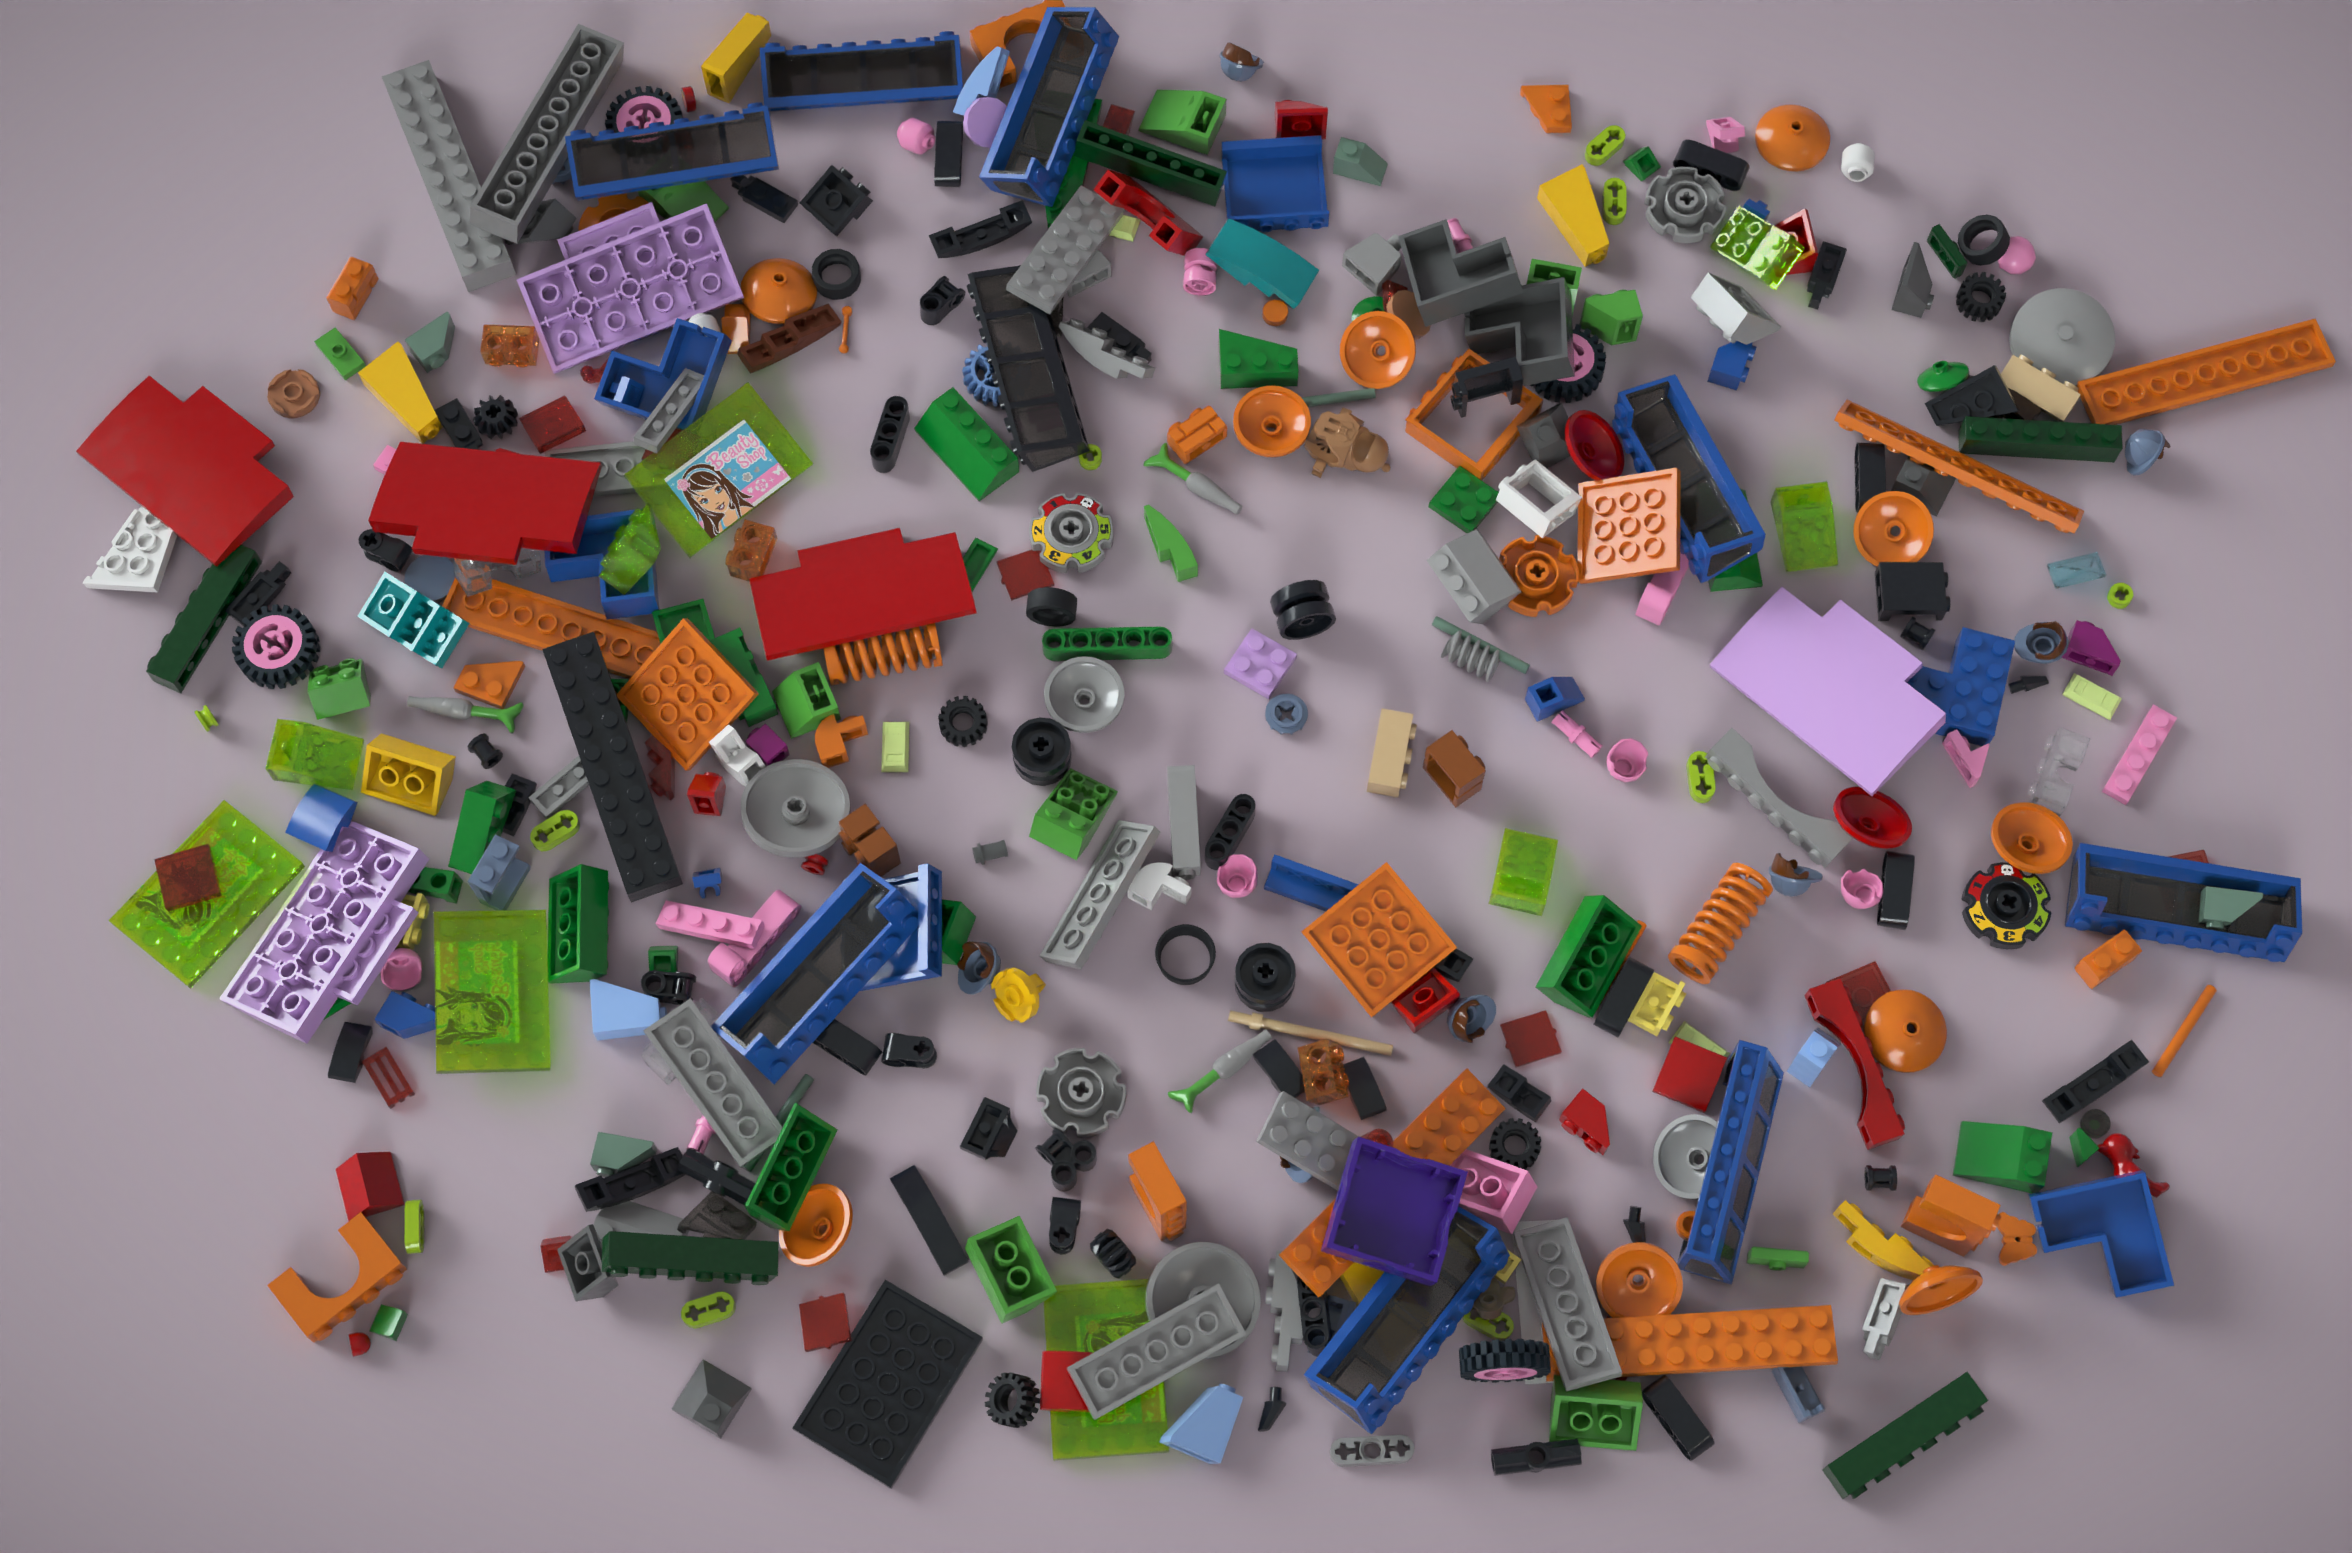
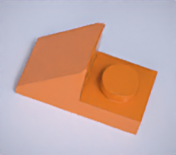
[721,304,751,354]

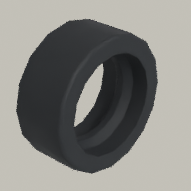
[1957,214,2010,266]
[812,249,861,300]
[1026,587,1077,627]

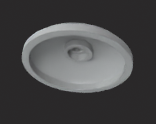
[1044,657,1124,733]
[1653,1114,1718,1200]

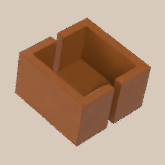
[1422,730,1486,808]
[838,803,901,877]

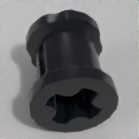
[1900,616,1936,650]
[467,733,503,769]
[1864,1165,1897,1191]

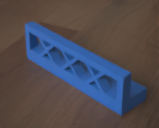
[1264,854,1359,911]

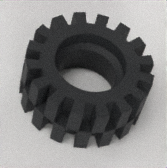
[1956,272,2006,322]
[938,696,988,747]
[1489,1118,1541,1170]
[985,1372,1040,1428]

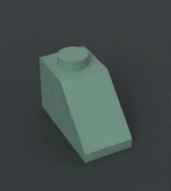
[1333,137,1388,186]
[405,312,455,373]
[2198,886,2263,930]
[590,1132,657,1177]

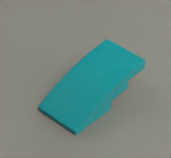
[1205,218,1319,309]
[357,572,470,669]

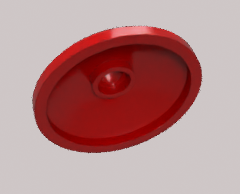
[1565,410,1625,481]
[1833,787,1912,849]

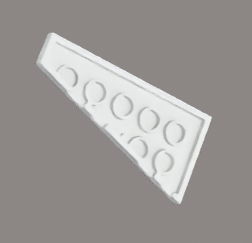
[83,506,177,592]

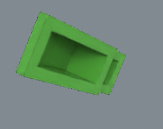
[1144,505,1198,582]

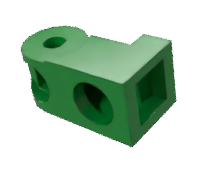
[408,867,463,904]

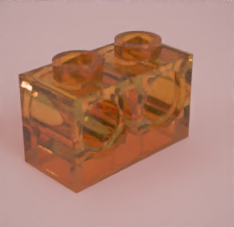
[480,325,539,367]
[725,519,777,581]
[1297,1039,1349,1105]

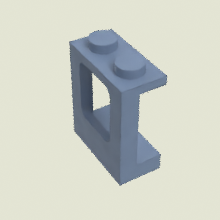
[467,835,531,914]

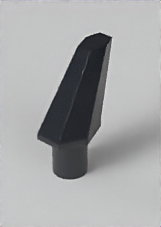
[2008,676,2049,694]
[1623,1206,1646,1243]
[1258,1387,1286,1432]

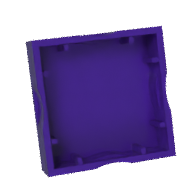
[1321,1136,1468,1286]

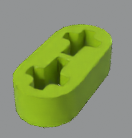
[1585,125,1626,166]
[1602,178,1627,225]
[1686,751,1716,803]
[530,810,580,851]
[405,1200,424,1254]
[681,1291,736,1329]
[1462,1308,1514,1341]

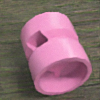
[1183,248,1217,296]

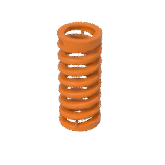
[824,623,943,686]
[1668,863,1773,984]

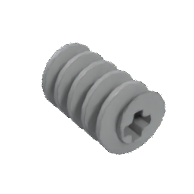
[1441,630,1500,682]

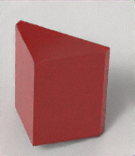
[1764,209,1818,276]
[1391,967,1460,1034]
[336,1152,405,1221]

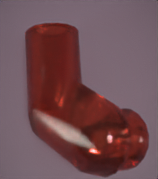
[580,357,609,384]

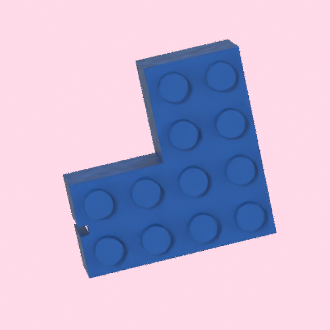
[594,318,732,435]
[544,508,659,620]
[1907,627,2015,746]
[2028,1170,2174,1298]

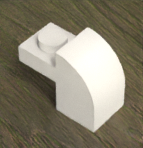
[709,725,766,787]
[1128,862,1191,910]

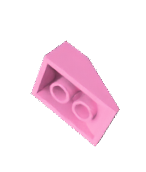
[1450,1149,1537,1234]

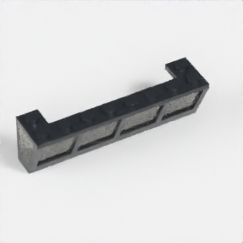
[967,265,1090,472]

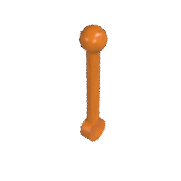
[839,306,852,354]

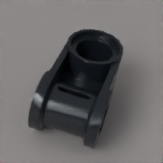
[920,276,966,325]
[358,529,413,573]
[641,970,696,1005]
[882,1033,937,1069]
[1049,1197,1081,1255]

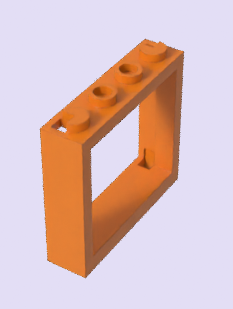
[1405,349,1543,480]

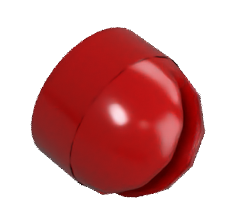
[349,1332,371,1357]

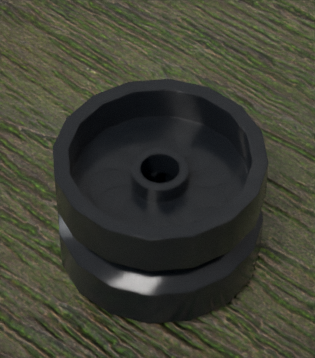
[1270,580,1336,640]
[1011,717,1072,786]
[1234,943,1296,1012]

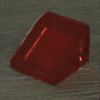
[540,1235,571,1273]

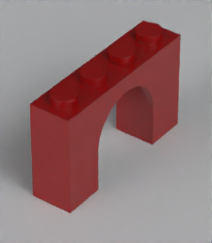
[1093,169,1204,256]

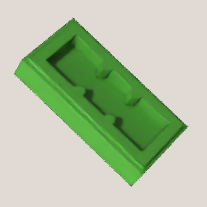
[314,327,366,380]
[1747,1246,1809,1271]

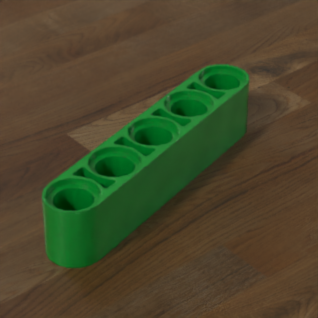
[1042,627,1172,661]

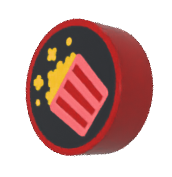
[681,86,696,113]

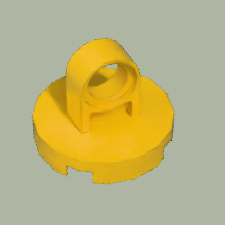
[991,967,1046,1023]

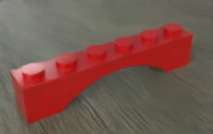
[1804,978,1905,1150]

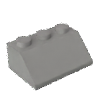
[1691,272,1781,345]
[1427,530,1522,624]
[593,1201,692,1243]

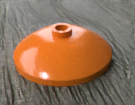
[1755,104,1830,171]
[741,258,817,324]
[1340,311,1416,389]
[1233,386,1311,457]
[1853,491,1934,567]
[1991,802,2073,874]
[1863,990,1947,1073]
[779,1183,853,1267]
[1596,1242,1683,1318]
[1899,1265,1983,1315]

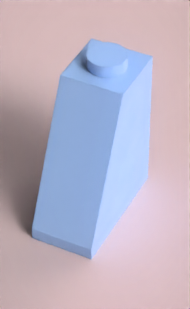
[590,979,667,1041]
[1787,1028,1841,1087]
[1159,1384,1243,1464]

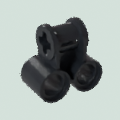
[1035,1128,1097,1192]

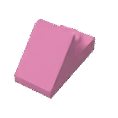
[1706,117,1745,153]
[1942,729,1990,788]

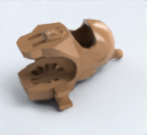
[1304,407,1391,478]

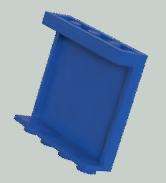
[1221,135,1329,232]
[840,863,942,991]

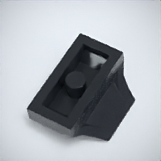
[960,1097,1018,1160]

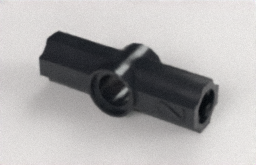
[677,1148,755,1205]
[1491,1438,1582,1476]

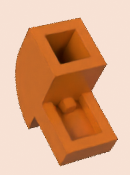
[815,714,868,768]

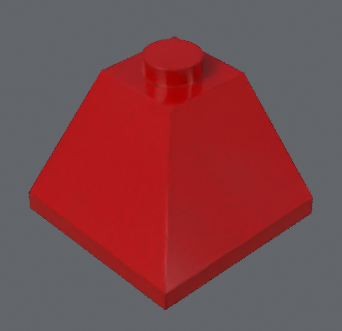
[1274,100,1328,139]

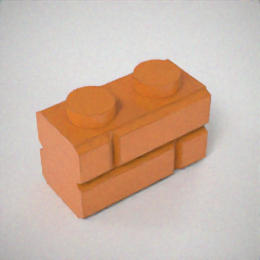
[326,257,379,320]
[1167,405,1227,464]
[2075,930,2142,989]

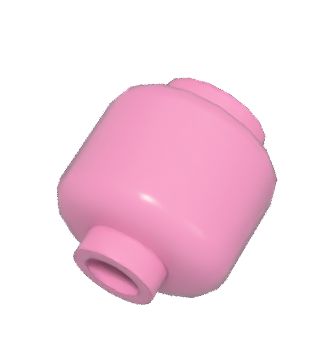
[897,118,935,155]

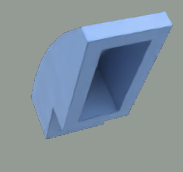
[953,46,1010,116]

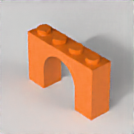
[970,0,1084,89]
[1128,1141,1187,1241]
[1900,1174,2001,1257]
[267,1212,407,1343]

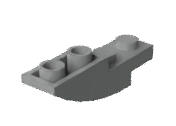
[1059,318,1155,379]
[1265,1250,1303,1372]

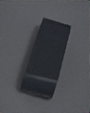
[934,121,963,187]
[1673,140,1750,191]
[870,396,910,473]
[1854,442,1886,513]
[1205,794,1256,870]
[1877,851,1915,930]
[1593,957,1654,1038]
[813,1019,883,1076]
[1297,1276,1332,1357]
[1642,1375,1715,1461]

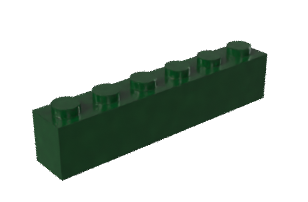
[1074,120,1227,207]
[1958,416,2123,463]
[146,545,262,694]
[602,1231,778,1285]
[1822,1371,1988,1499]

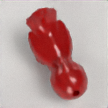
[2097,1133,2170,1198]

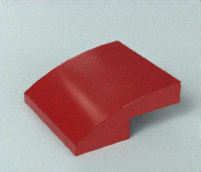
[1652,1036,1727,1113]
[1040,1351,1094,1412]

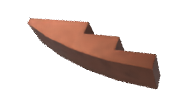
[737,303,842,374]

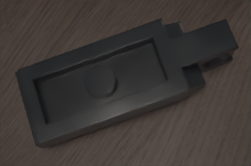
[730,175,798,223]
[1807,241,1847,310]
[1087,312,1152,364]
[434,398,483,450]
[225,561,291,626]

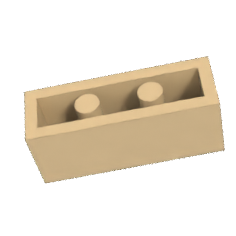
[2001,354,2081,422]
[1367,708,1417,797]

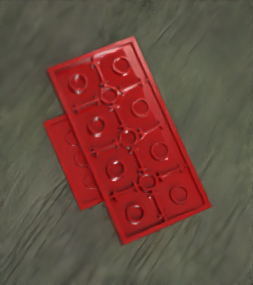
[76,376,294,567]
[368,442,602,565]
[749,528,977,661]

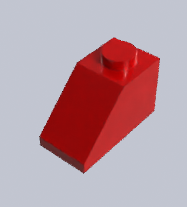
[687,772,726,816]

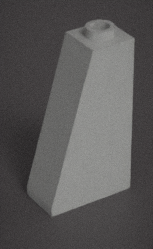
[1167,765,1201,880]

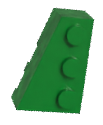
[1218,329,1299,389]
[711,627,778,727]
[448,781,517,874]

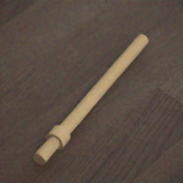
[1228,1010,1393,1056]

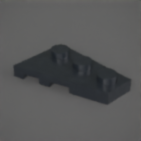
[1925,365,2020,426]

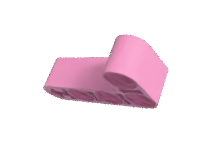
[1635,538,1695,626]
[708,889,801,988]

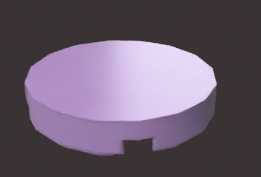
[963,97,1007,148]

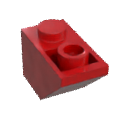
[1559,1088,1610,1155]

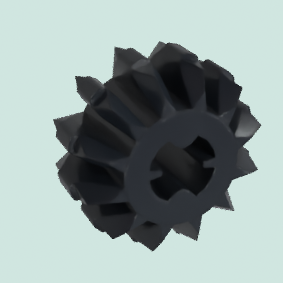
[473,395,518,440]
[1090,1229,1136,1279]

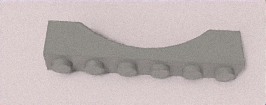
[1705,728,1853,868]

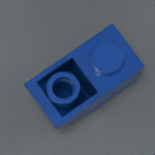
[1707,341,1757,391]
[1525,677,1585,722]
[374,991,439,1039]

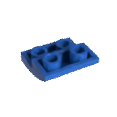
[285,784,358,852]

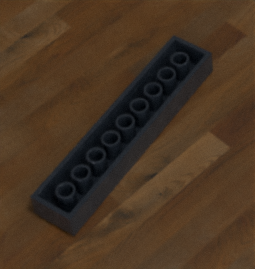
[542,632,683,903]

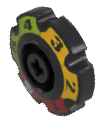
[1961,862,2051,950]

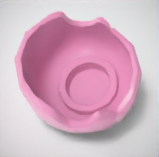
[1998,236,2036,274]
[1607,738,1648,783]
[1217,854,1258,898]
[1841,869,1883,909]
[380,948,422,991]

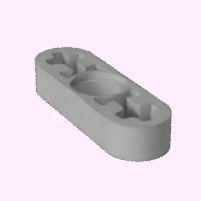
[1330,1435,1415,1467]

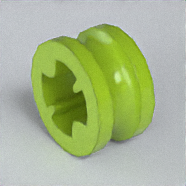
[1079,444,1102,470]
[2107,583,2133,609]
[194,705,219,732]

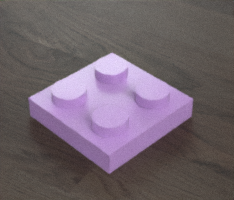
[1224,628,1297,699]

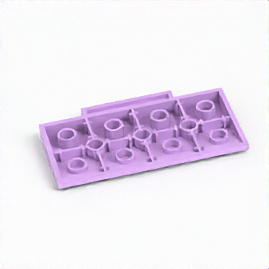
[517,202,744,374]
[1710,587,1946,796]
[220,821,429,1044]

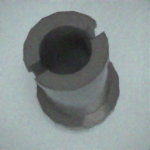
[972,840,1008,865]

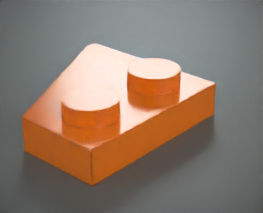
[1520,85,1572,133]
[453,661,525,709]

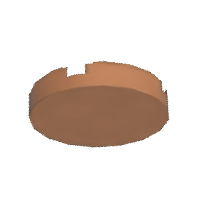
[1386,290,1431,340]
[267,369,320,418]

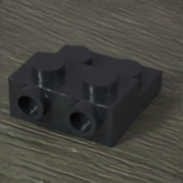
[800,165,873,236]

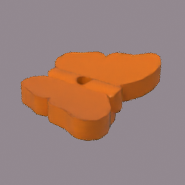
[1997,1212,2037,1266]

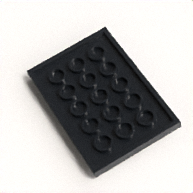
[792,1280,983,1489]

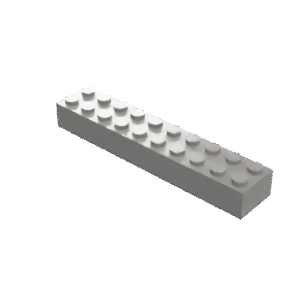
[470,24,624,244]
[382,60,516,292]

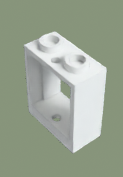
[1496,460,1582,538]

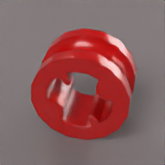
[801,854,829,875]

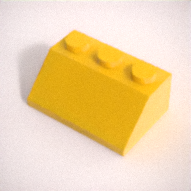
[361,733,456,816]

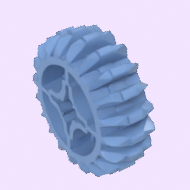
[962,340,1032,408]

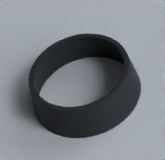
[1155,924,1216,985]

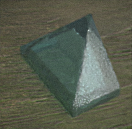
[2047,552,2106,589]

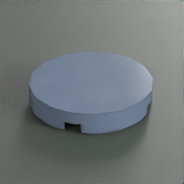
[404,555,457,604]

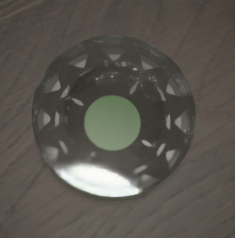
[2080,1109,2111,1139]

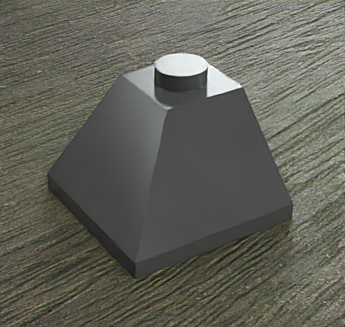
[505,199,577,245]
[1892,242,1934,318]
[1517,403,1570,468]
[1891,456,1956,517]
[557,1224,618,1302]
[672,1359,752,1439]

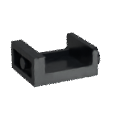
[1450,356,1523,418]
[1875,562,1950,621]

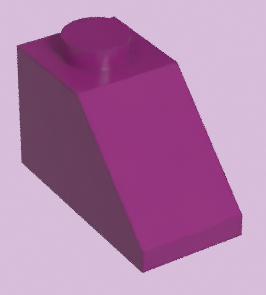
[2061,620,2121,676]

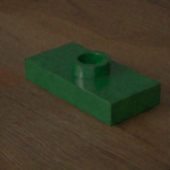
[1927,224,1968,279]

